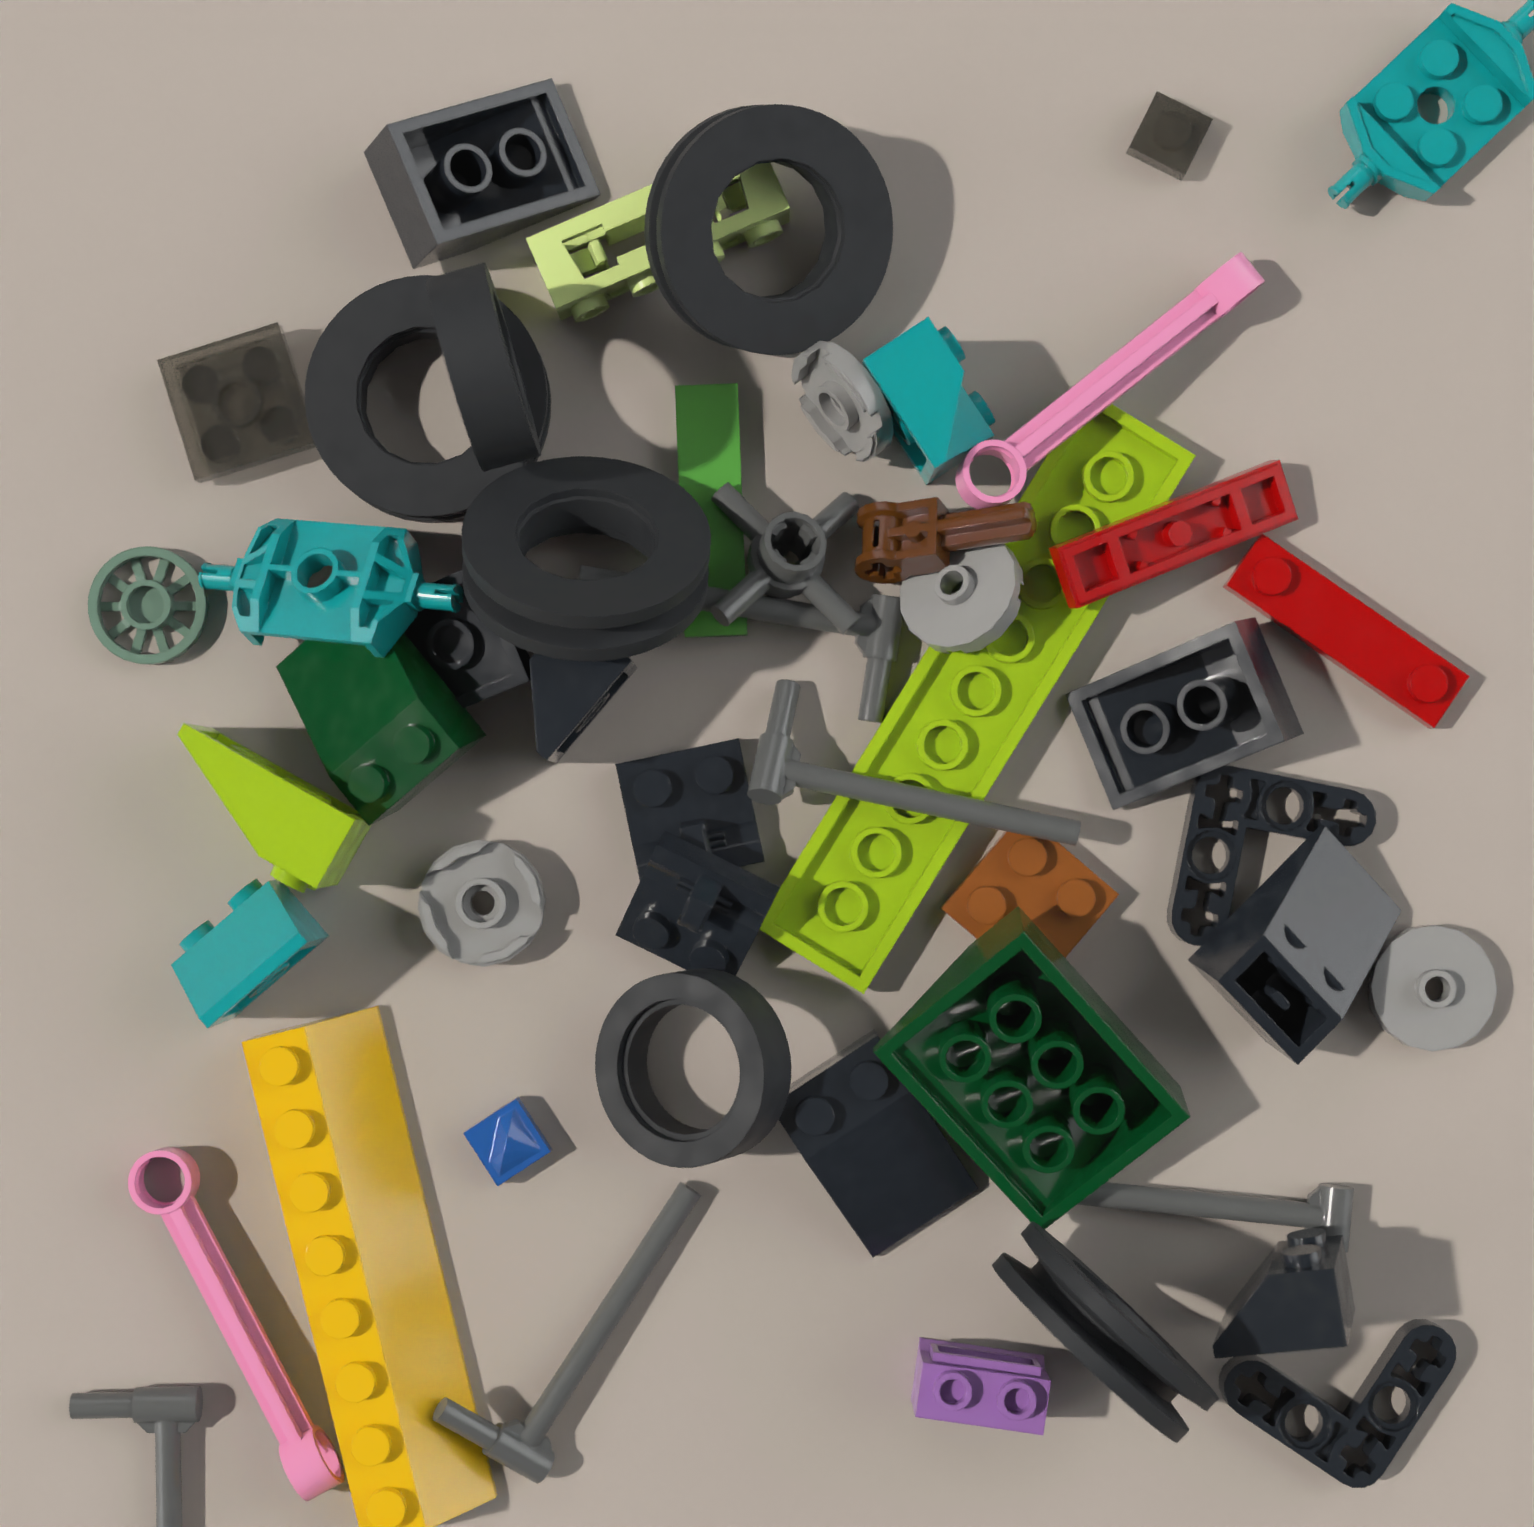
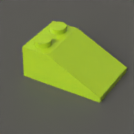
[177,723,371,893]

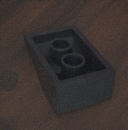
[364,78,601,269]
[1065,617,1304,810]
[779,1029,978,1257]

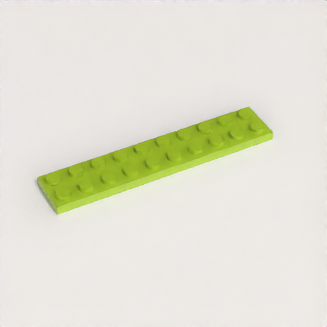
[759,404,1196,994]

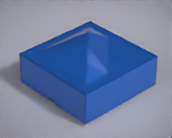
[463,1096,552,1186]

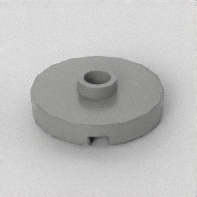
[791,341,894,462]
[900,543,1024,654]
[418,840,546,967]
[1368,925,1497,1052]

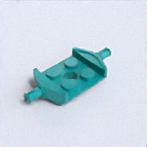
[1328,0,1534,209]
[198,518,464,658]

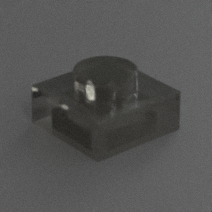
[1126,91,1213,181]

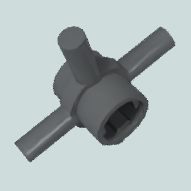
[710,482,861,635]

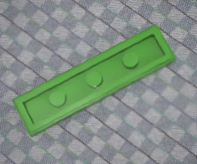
[675,383,748,638]

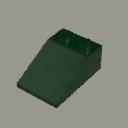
[276,633,486,826]

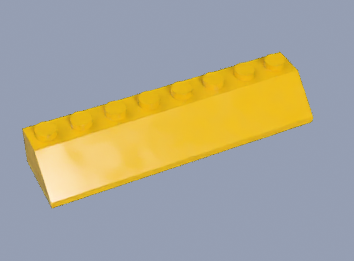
[241,1006,497,1527]

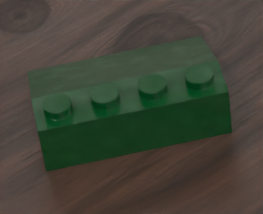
[873,906,1191,1230]

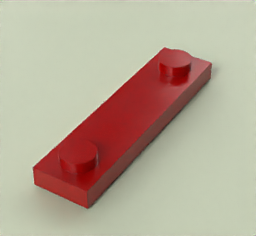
[1049,460,1298,609]
[1223,534,1470,729]

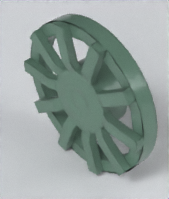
[88,546,210,665]

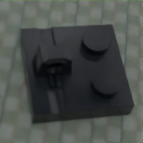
[404,570,531,708]
[615,738,765,880]
[615,831,780,976]

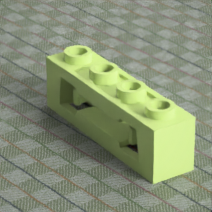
[526,163,790,322]

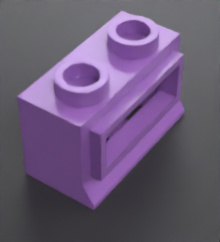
[911,1337,1051,1435]

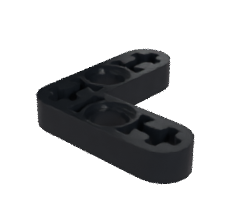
[1167,766,1376,946]
[1219,1319,1456,1488]

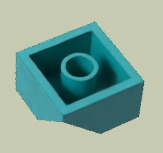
[862,317,996,485]

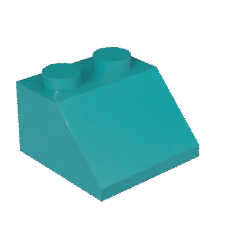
[171,879,329,1028]

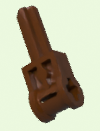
[854,497,1037,584]

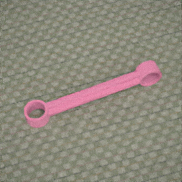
[955,252,1265,509]
[128,1147,344,1501]

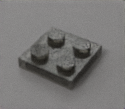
[157,322,316,483]

